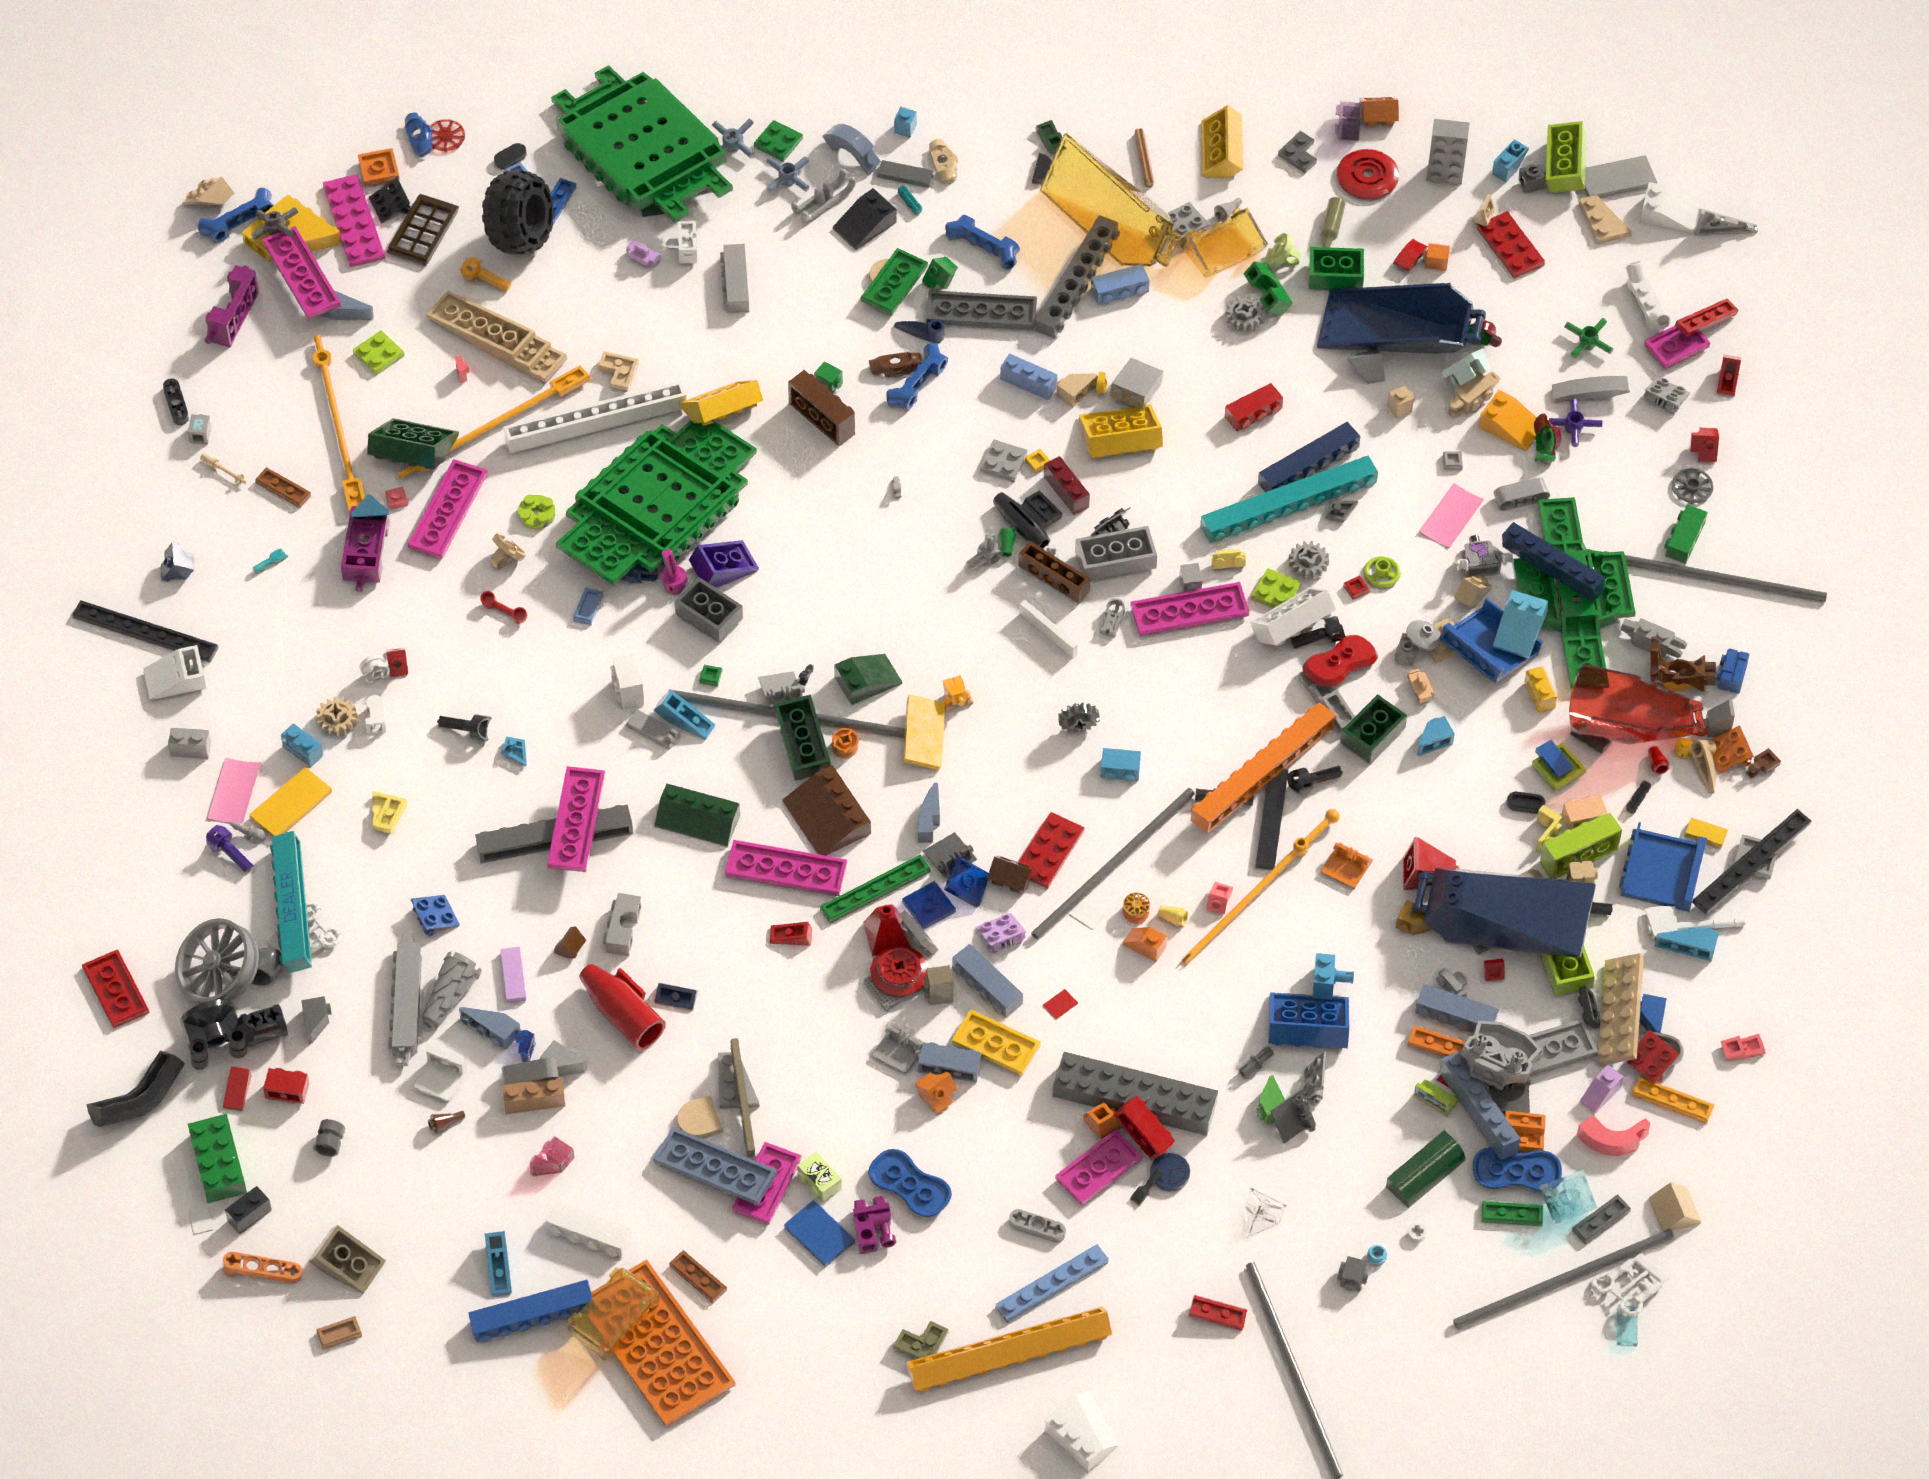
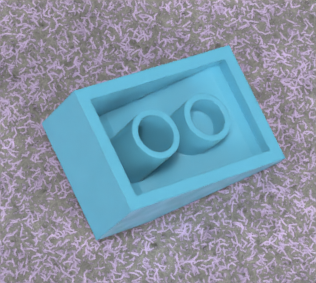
[1493,590,1548,659]

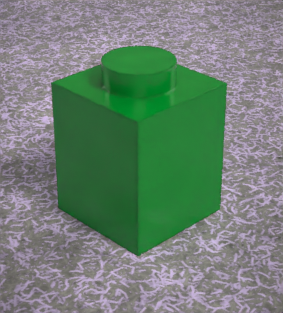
[814,361,843,393]

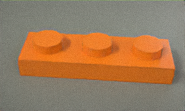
[1407,1025,1466,1060]

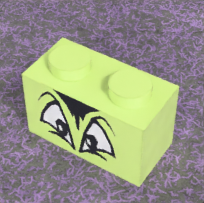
[797,1151,842,1202]

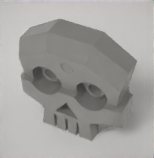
[1461,1021,1542,1090]

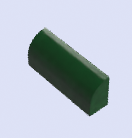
[1386,1130,1466,1208]

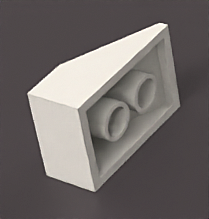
[1640,182,1700,233]

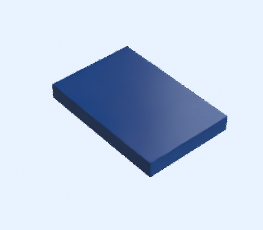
[784,1200,855,1267]

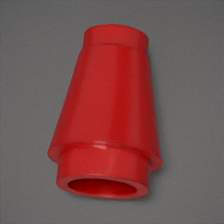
[1648,746,1669,775]

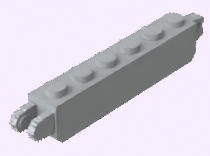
[388,931,422,1067]

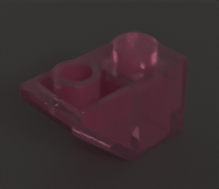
[529,1136,575,1176]

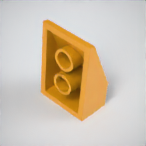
[1479,390,1536,452]

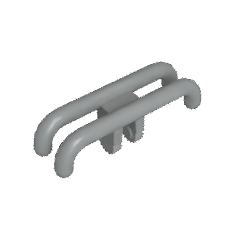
[791,169,856,222]

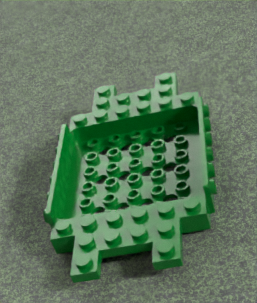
[551,65,733,223]

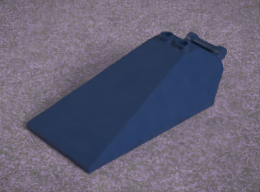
[1317,283,1486,354]
[1411,867,1596,958]

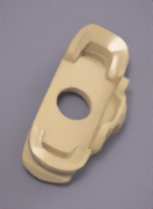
[929,139,958,184]

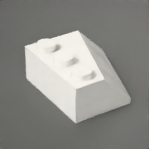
[1045,1391,1118,1472]

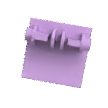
[976,913,1027,953]

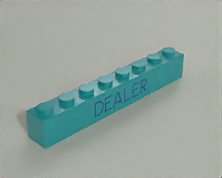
[270,831,312,973]

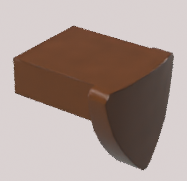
[554,926,586,959]

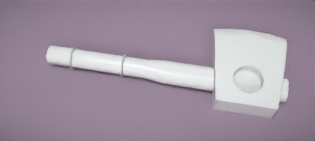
[1644,906,1746,941]

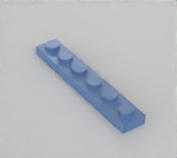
[996,1244,1109,1322]

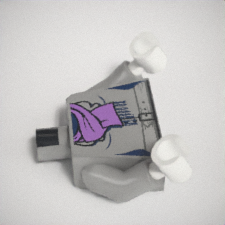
[1455,535,1514,578]

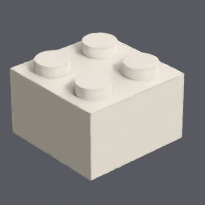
[610,653,644,710]

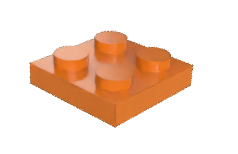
[357,148,400,186]

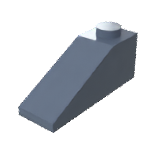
[320,290,374,320]

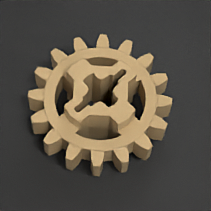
[315,697,358,736]

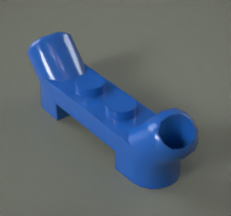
[198,187,274,242]
[945,215,1020,269]
[886,343,948,409]

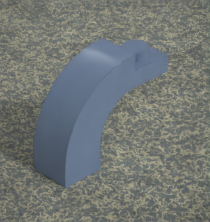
[822,124,881,174]

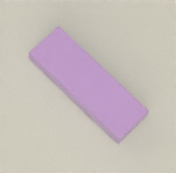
[500,947,526,1003]

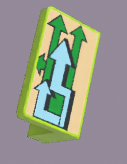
[1413,1079,1458,1117]

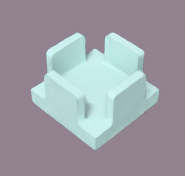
[1442,348,1491,388]

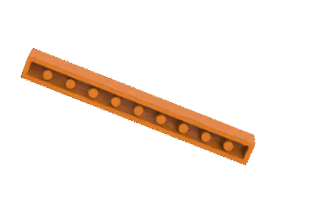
[1190,702,1336,834]

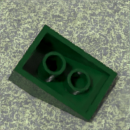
[834,654,902,705]

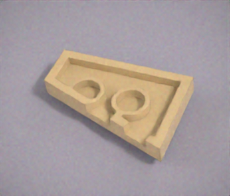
[1579,195,1632,244]

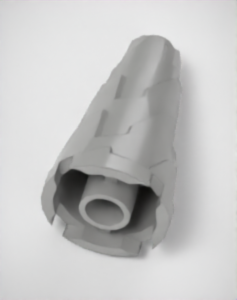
[422,951,482,1028]

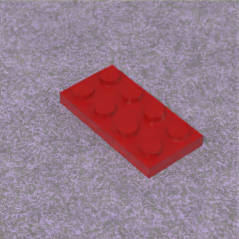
[1476,211,1545,278]
[1019,811,1085,889]

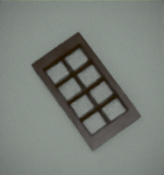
[387,194,459,266]

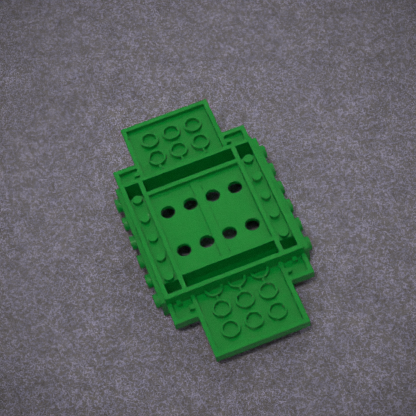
[556,420,757,586]

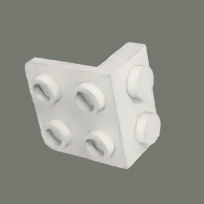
[414,1045,467,1101]

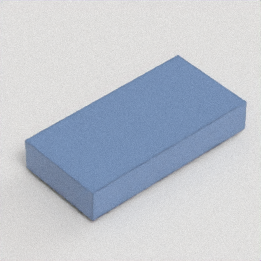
[573,587,603,625]

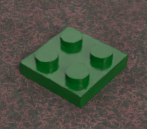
[754,120,803,162]

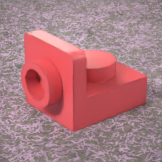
[1206,882,1234,914]

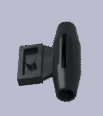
[993,490,1062,549]

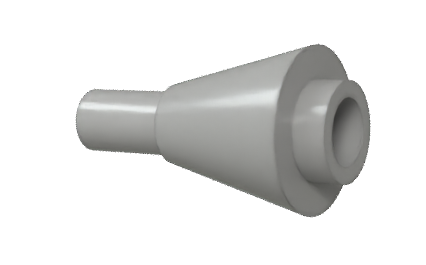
[1214,197,1242,221]

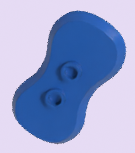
[1473,1147,1562,1192]
[868,1149,952,1217]

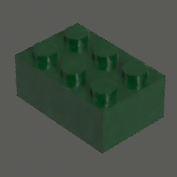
[1340,694,1407,763]

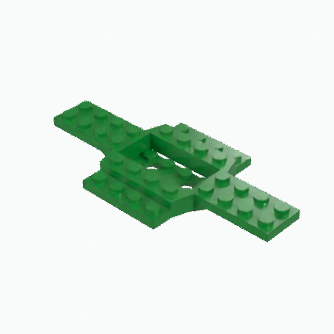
[1512,497,1636,689]

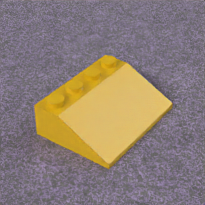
[1079,404,1163,458]

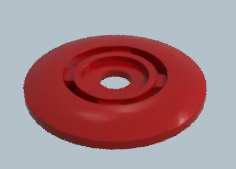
[1337,149,1399,200]

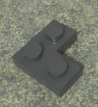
[1278,130,1317,174]

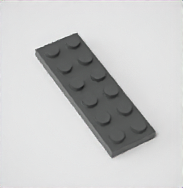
[926,290,1037,330]

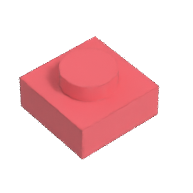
[455,356,469,382]
[385,486,408,510]

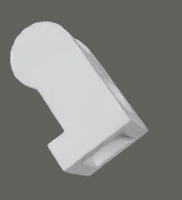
[365,695,386,734]

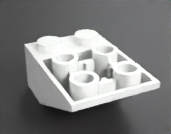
[143,645,206,700]

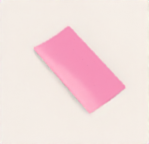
[1420,483,1484,547]
[208,758,261,823]

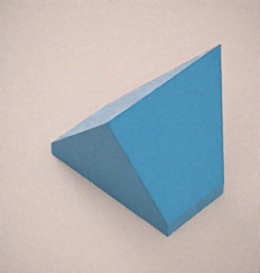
[351,493,390,518]

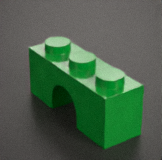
[1243,261,1293,315]

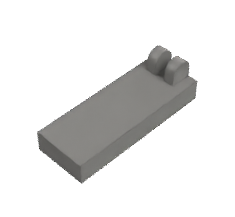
[626,709,680,750]

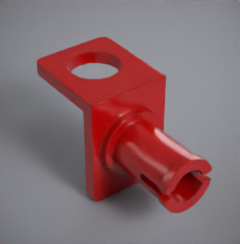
[386,648,408,677]

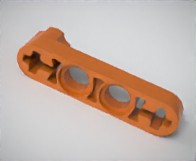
[222,1252,302,1283]

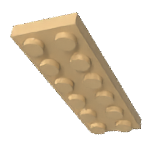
[1597,953,1644,1066]

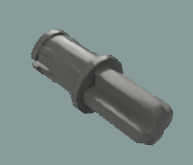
[1238,1046,1274,1079]

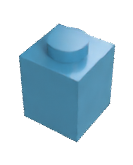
[894,106,917,138]

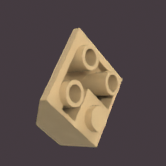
[182,177,235,206]

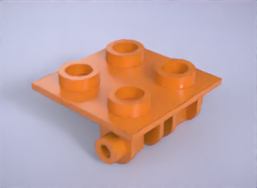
[1711,725,1754,774]
[1320,842,1373,889]

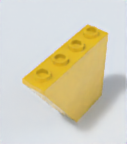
[242,194,341,262]

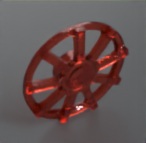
[430,119,465,153]

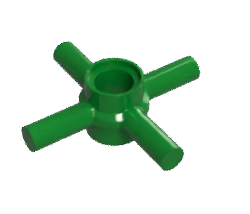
[1564,318,1614,358]

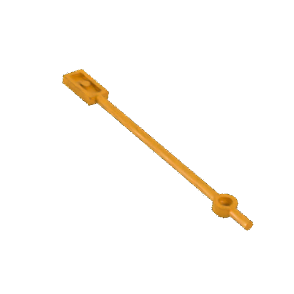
[313,335,365,515]
[397,365,591,479]

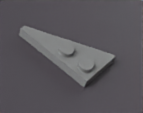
[1694,208,1758,236]

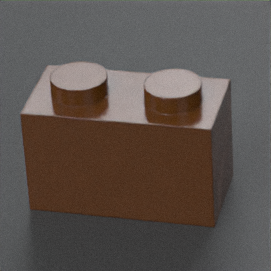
[987,855,1034,893]

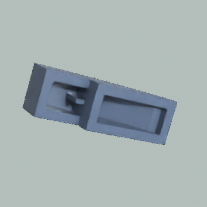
[918,783,940,843]

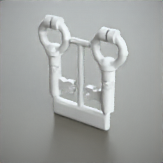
[266,902,343,955]
[1591,1254,1670,1317]

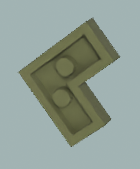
[893,1321,949,1359]

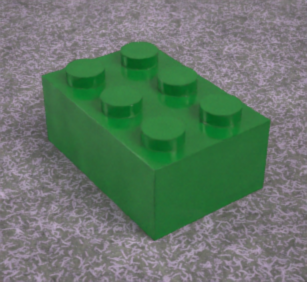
[1308,247,1364,289]

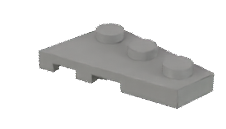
[718,1052,760,1109]

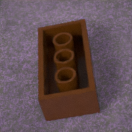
[788,370,855,446]

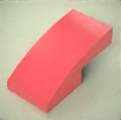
[1720,1033,1766,1060]

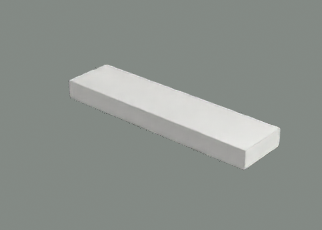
[1019,600,1078,659]

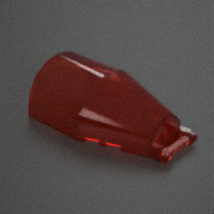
[1569,664,1708,745]

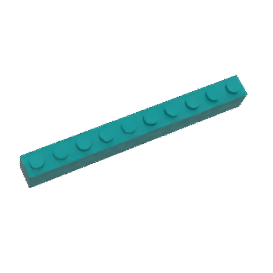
[1200,455,1378,543]

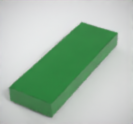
[1481,1201,1543,1226]

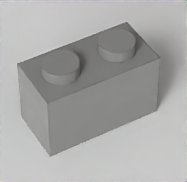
[168,728,211,759]

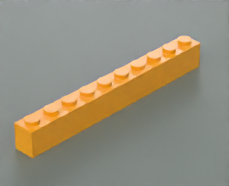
[906,1306,1112,1392]

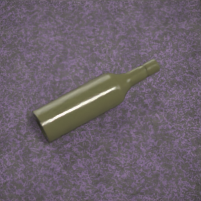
[1321,197,1346,247]

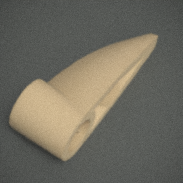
[1690,739,1716,793]

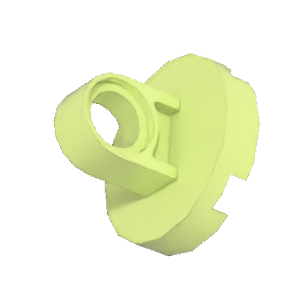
[1266,233,1301,268]

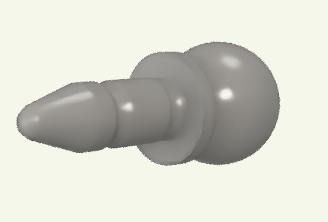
[230,822,265,843]

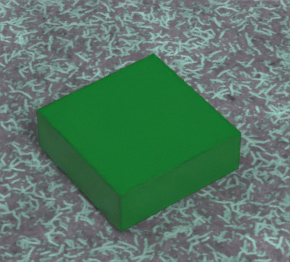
[699,664,723,687]

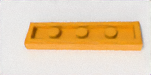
[1632,1076,1715,1124]

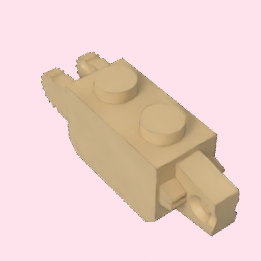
[1448,371,1500,418]

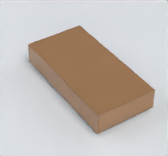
[316,1316,362,1350]

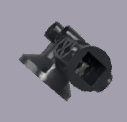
[180,1000,288,1070]

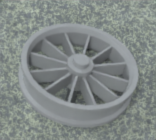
[175,918,259,1004]

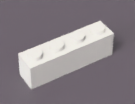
[547,1202,632,1258]

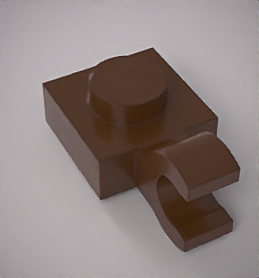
[1746,748,1781,778]

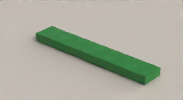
[820,854,931,924]

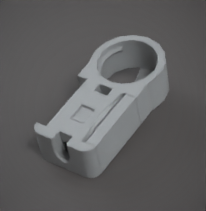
[1100,598,1125,637]

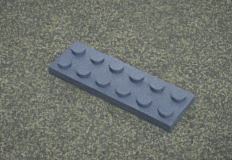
[653,1127,778,1206]

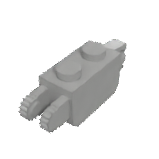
[1621,618,1688,658]

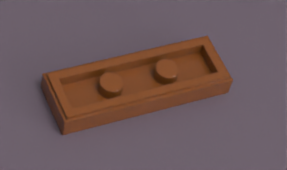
[255,467,311,508]
[669,1250,727,1303]

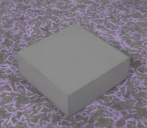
[1443,451,1463,470]

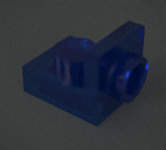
[514,1030,536,1062]

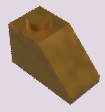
[1395,900,1433,935]

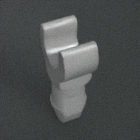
[892,476,902,498]

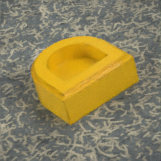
[1096,372,1108,394]

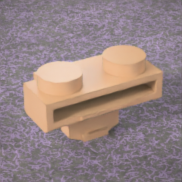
[1407,669,1434,704]

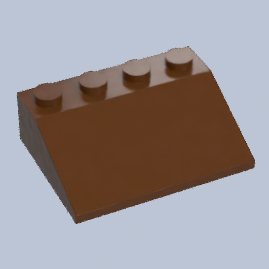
[782,765,871,856]

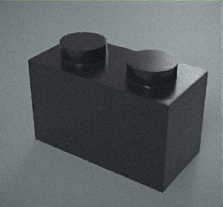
[225,1186,272,1234]

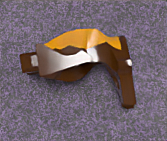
[1650,637,1716,692]

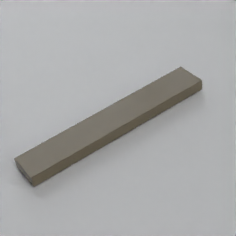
[730,1038,755,1158]

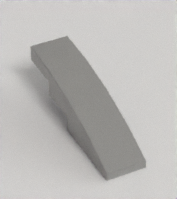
[1552,376,1630,403]
[1298,671,1355,730]

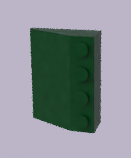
[367,418,460,469]

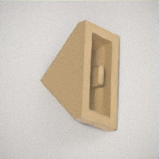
[1471,194,1495,226]

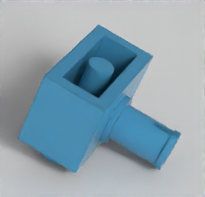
[1312,953,1354,1000]

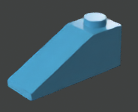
[653,690,716,740]
[1654,927,1719,962]
[484,1231,512,1295]

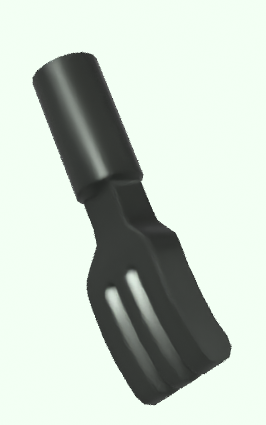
[1130,1169,1163,1206]

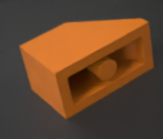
[1122,927,1167,962]

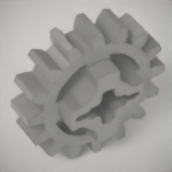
[1225,295,1265,332]
[1289,541,1329,579]

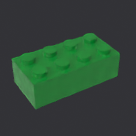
[187,1113,247,1203]

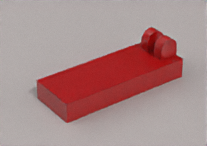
[1189,1295,1247,1331]

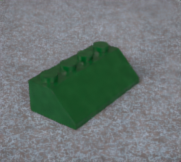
[654,783,740,847]

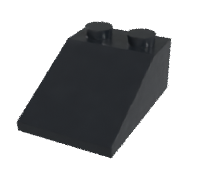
[833,188,897,250]

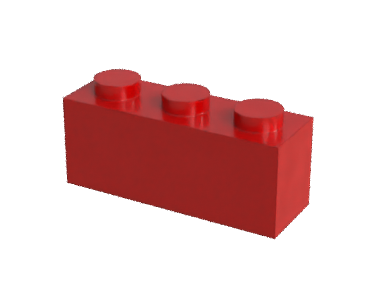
[1224,383,1284,432]
[1113,1095,1175,1161]

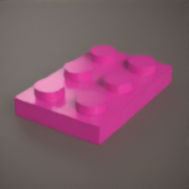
[1644,326,1710,370]

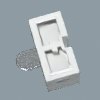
[666,221,697,264]

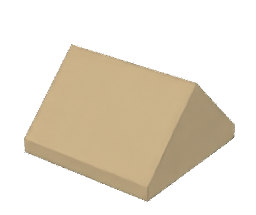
[1649,1182,1701,1232]

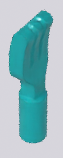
[252,548,288,573]

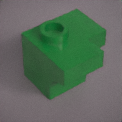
[922,256,958,291]

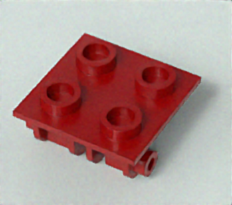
[1626,1030,1680,1084]

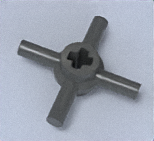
[251,207,298,240]

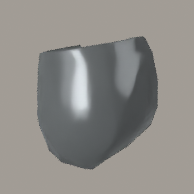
[251,948,282,986]

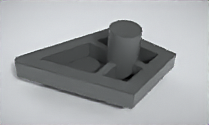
[1326,501,1358,523]

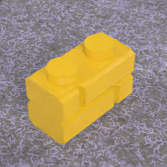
[1524,666,1558,713]

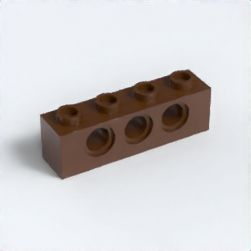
[1018,541,1091,603]

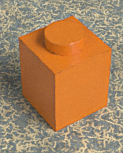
[1423,243,1450,271]

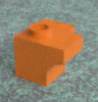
[914,1072,957,1114]
[1083,1102,1123,1139]

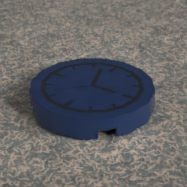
[1150,1153,1190,1191]

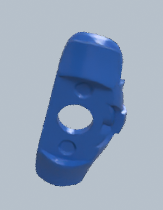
[404,112,433,157]

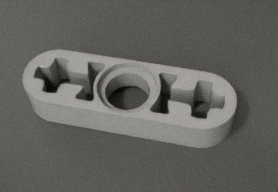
[1009,1209,1066,1243]

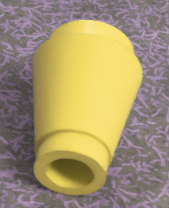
[1158,905,1188,926]

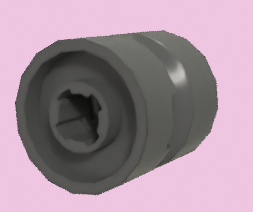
[313,1119,346,1157]

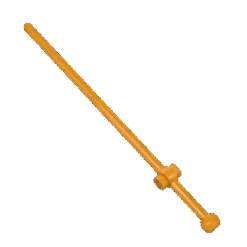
[1181,809,1340,965]

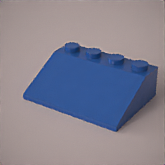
[1268,992,1350,1049]

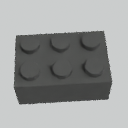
[675,577,743,643]

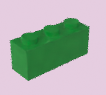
[1664,504,1708,564]

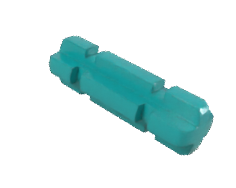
[897,185,923,215]

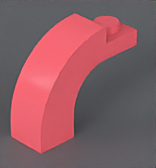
[1576,1115,1651,1156]

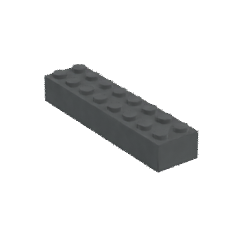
[1052,1051,1218,1136]

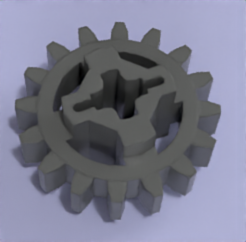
[1058,702,1100,733]

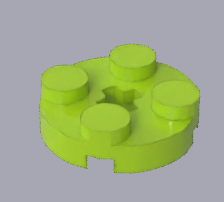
[518,494,556,529]

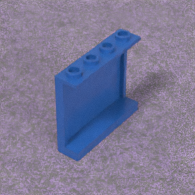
[1439,598,1543,684]
[1619,822,1707,912]

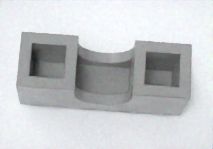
[603,893,642,956]

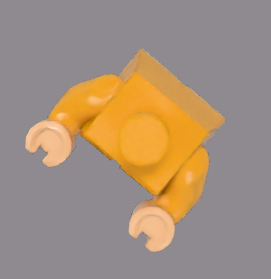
[943,675,974,711]

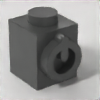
[1518,164,1546,193]
[1337,1256,1369,1291]

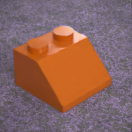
[1359,97,1399,125]

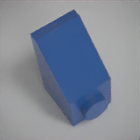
[1639,994,1667,1033]

